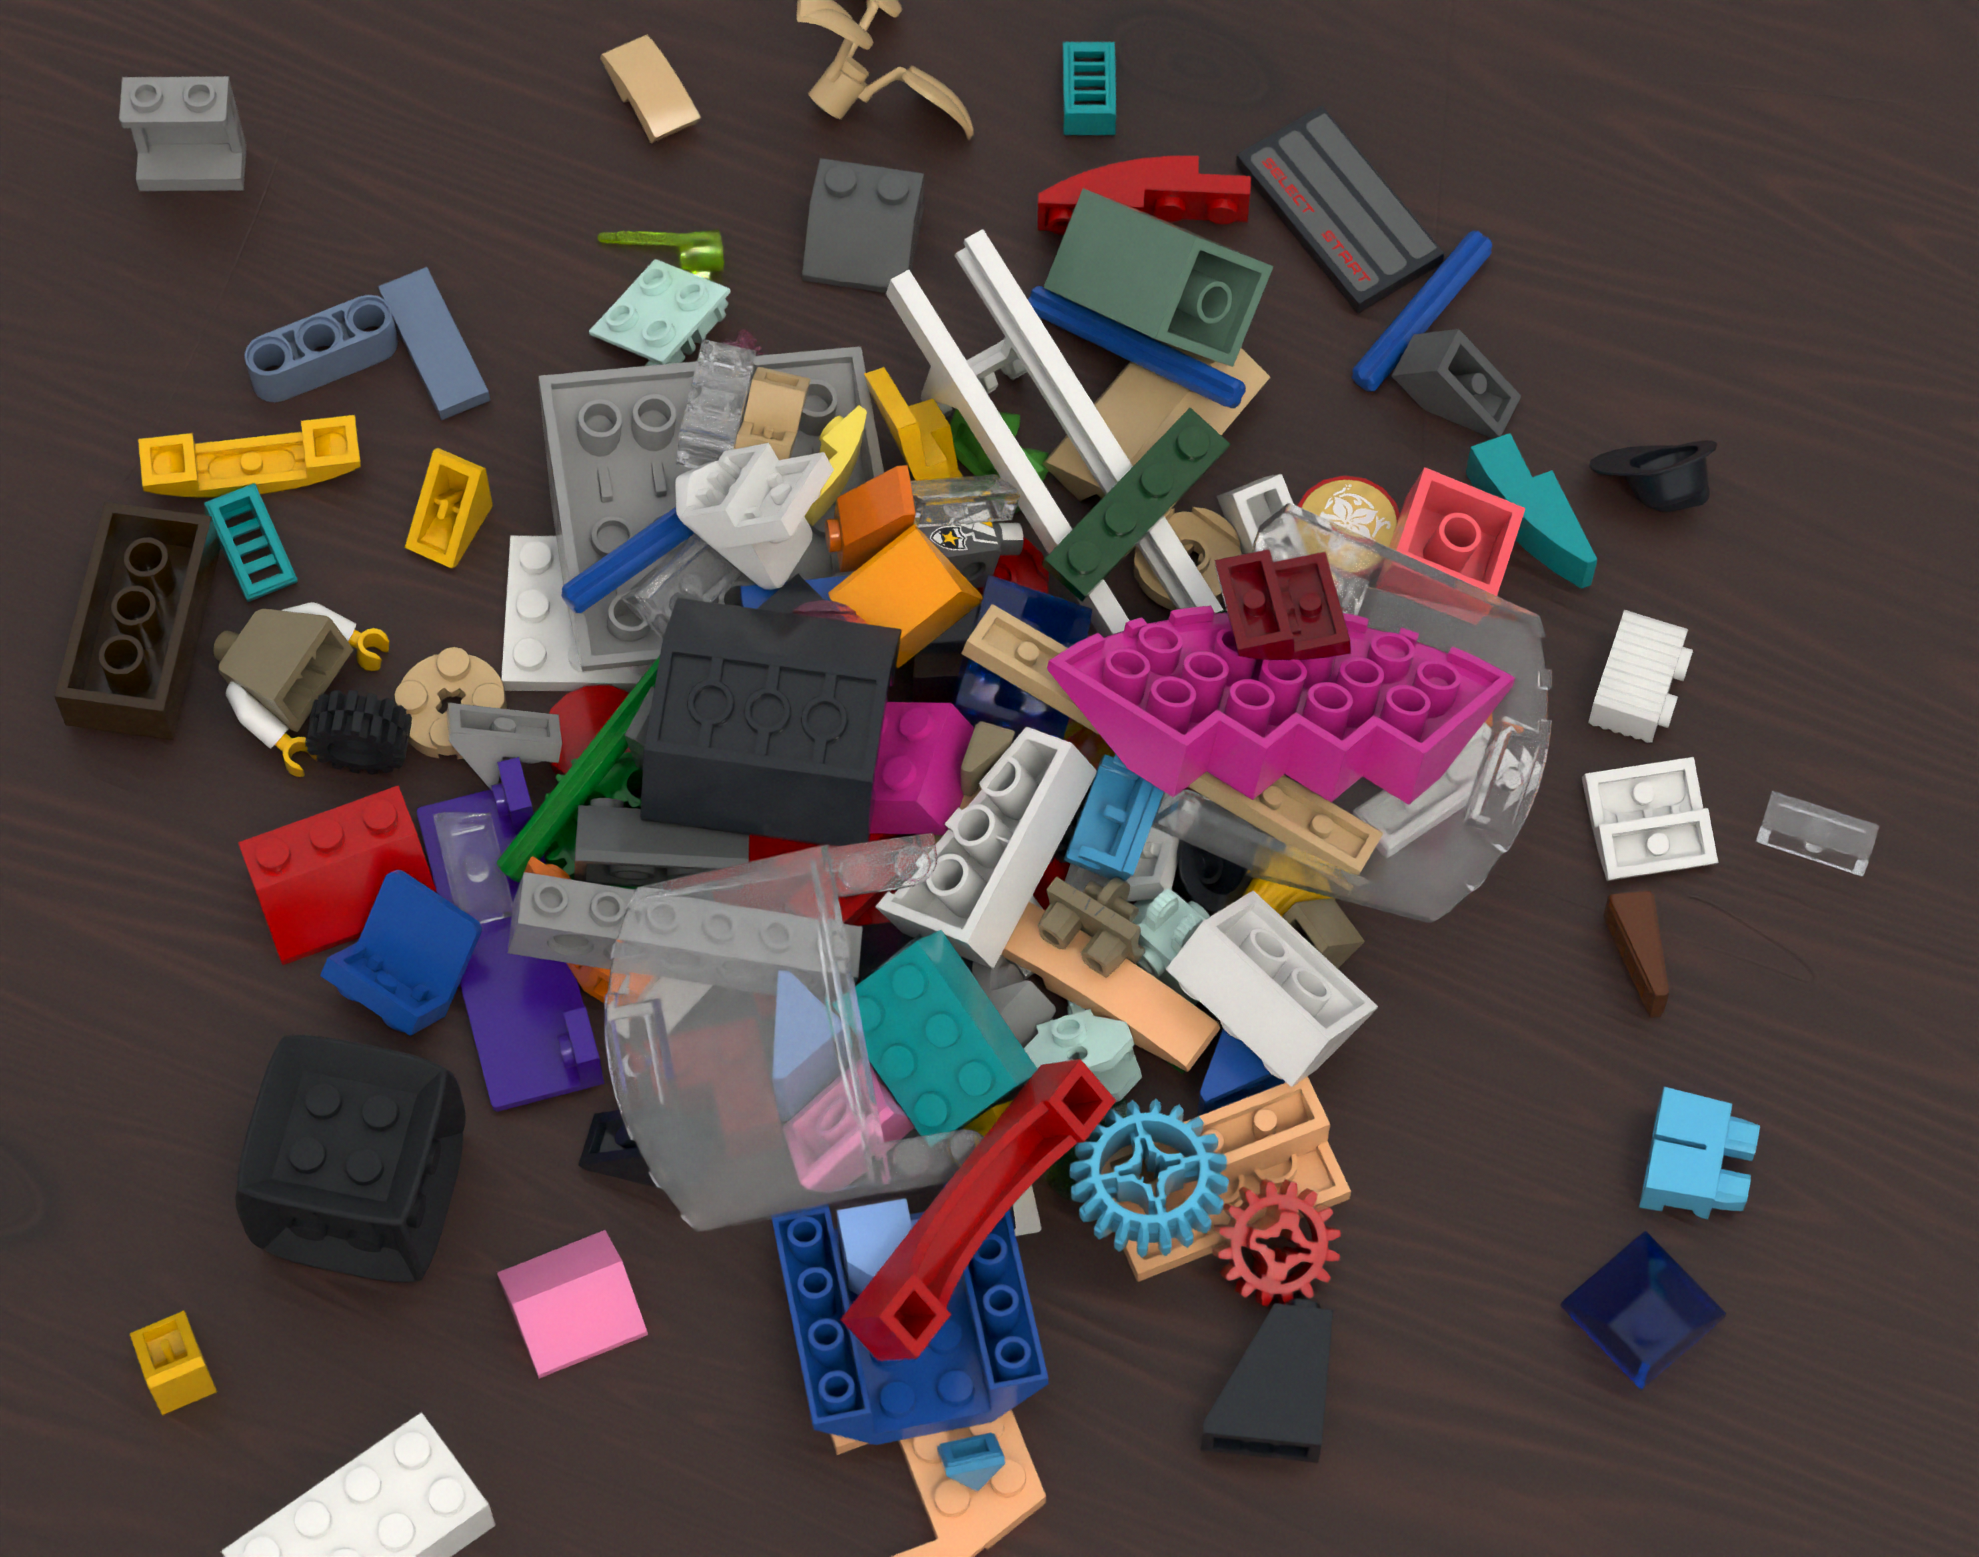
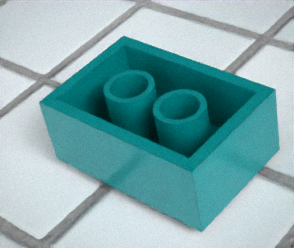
[831,930,1037,1148]

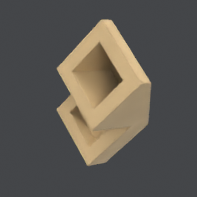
[734,367,811,460]

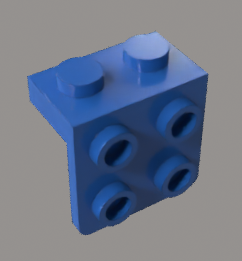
[320,870,482,1036]

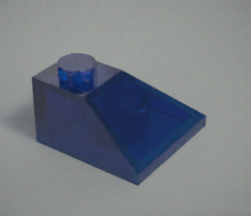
[1560,1230,1727,1390]

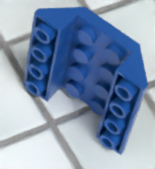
[772,1184,1049,1445]

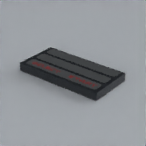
[1236,105,1445,313]

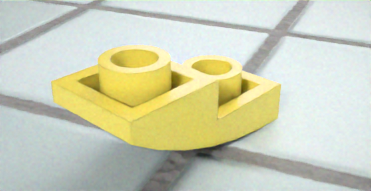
[805,405,867,526]

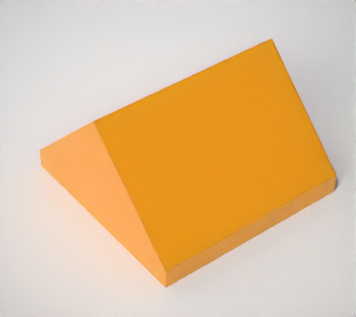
[828,524,984,668]

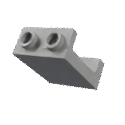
[119,76,246,191]

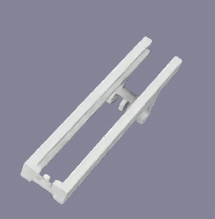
[886,229,1225,638]

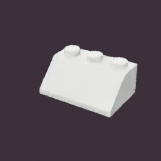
[1166,891,1378,1087]

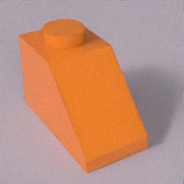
[825,465,916,572]

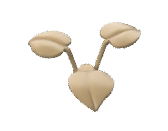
[797,0,973,140]

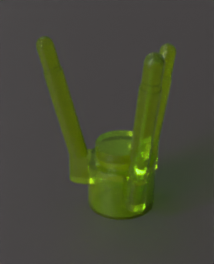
[597,229,724,281]

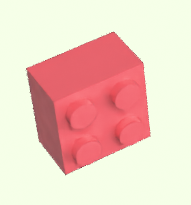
[1376,467,1526,626]

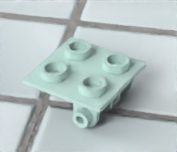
[589,259,731,366]

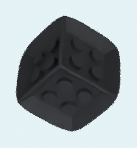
[235,1035,466,1282]

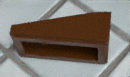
[1604,891,1669,1018]

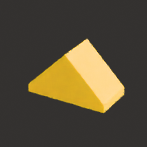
[405,448,493,568]
[129,1311,217,1415]

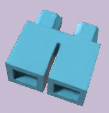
[1639,1087,1760,1219]

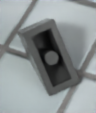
[1392,329,1521,439]

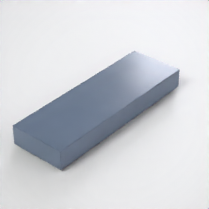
[378,267,490,420]

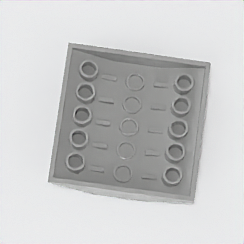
[538,346,884,672]

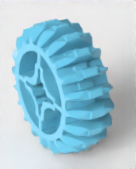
[1070,1099,1229,1257]

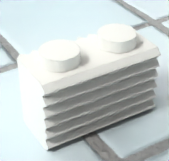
[1589,610,1693,743]

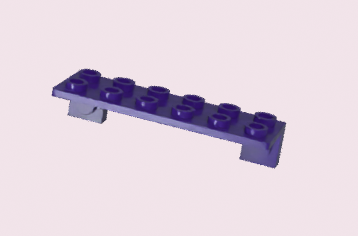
[417,757,604,1111]

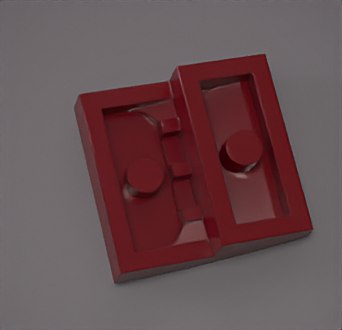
[1215,549,1351,660]

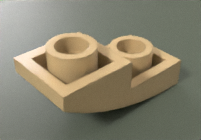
[600,35,701,143]

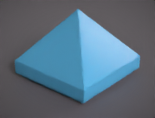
[937,1433,1005,1492]

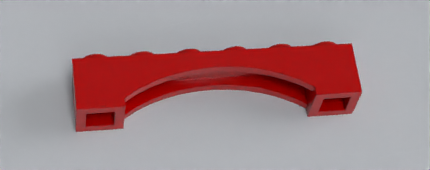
[841,1059,1117,1361]

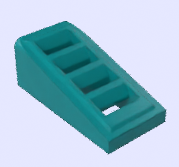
[1063,42,1116,135]
[204,483,298,602]

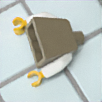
[213,602,389,777]

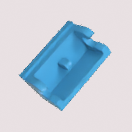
[1064,754,1164,880]

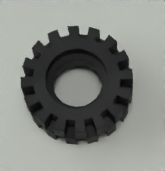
[305,690,412,775]

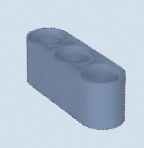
[244,295,398,403]

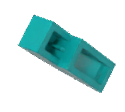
[1466,433,1598,589]

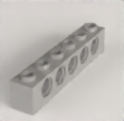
[508,872,862,1005]

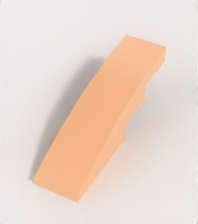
[1002,902,1220,1072]

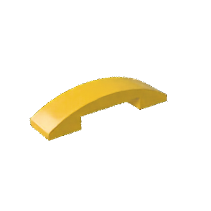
[138,415,361,498]

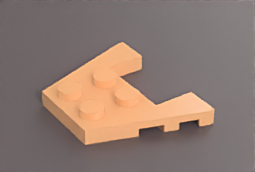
[830,1410,1046,1557]

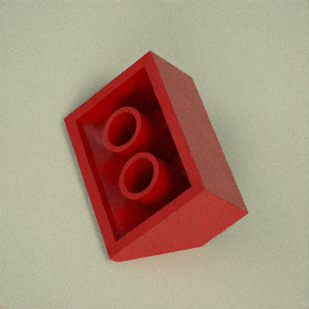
[238,785,437,966]

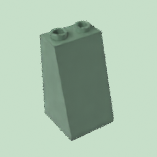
[1043,188,1274,367]

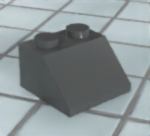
[802,158,925,293]

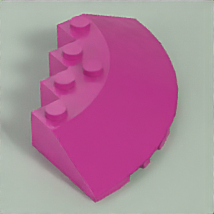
[1047,606,1515,805]

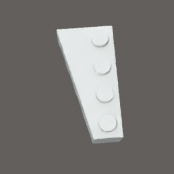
[875,727,1097,969]

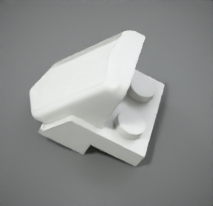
[675,443,834,590]

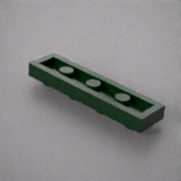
[1042,408,1230,602]

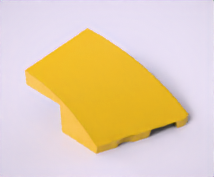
[864,367,972,491]

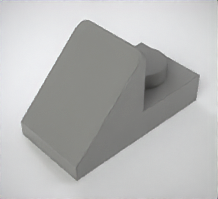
[447,703,562,790]
[972,954,1056,1048]

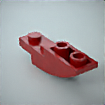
[1038,156,1251,235]

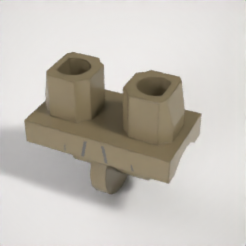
[1038,877,1145,978]

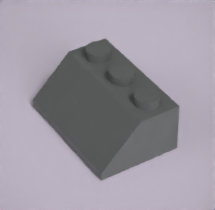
[574,798,749,893]

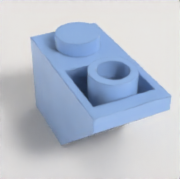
[837,1198,919,1295]

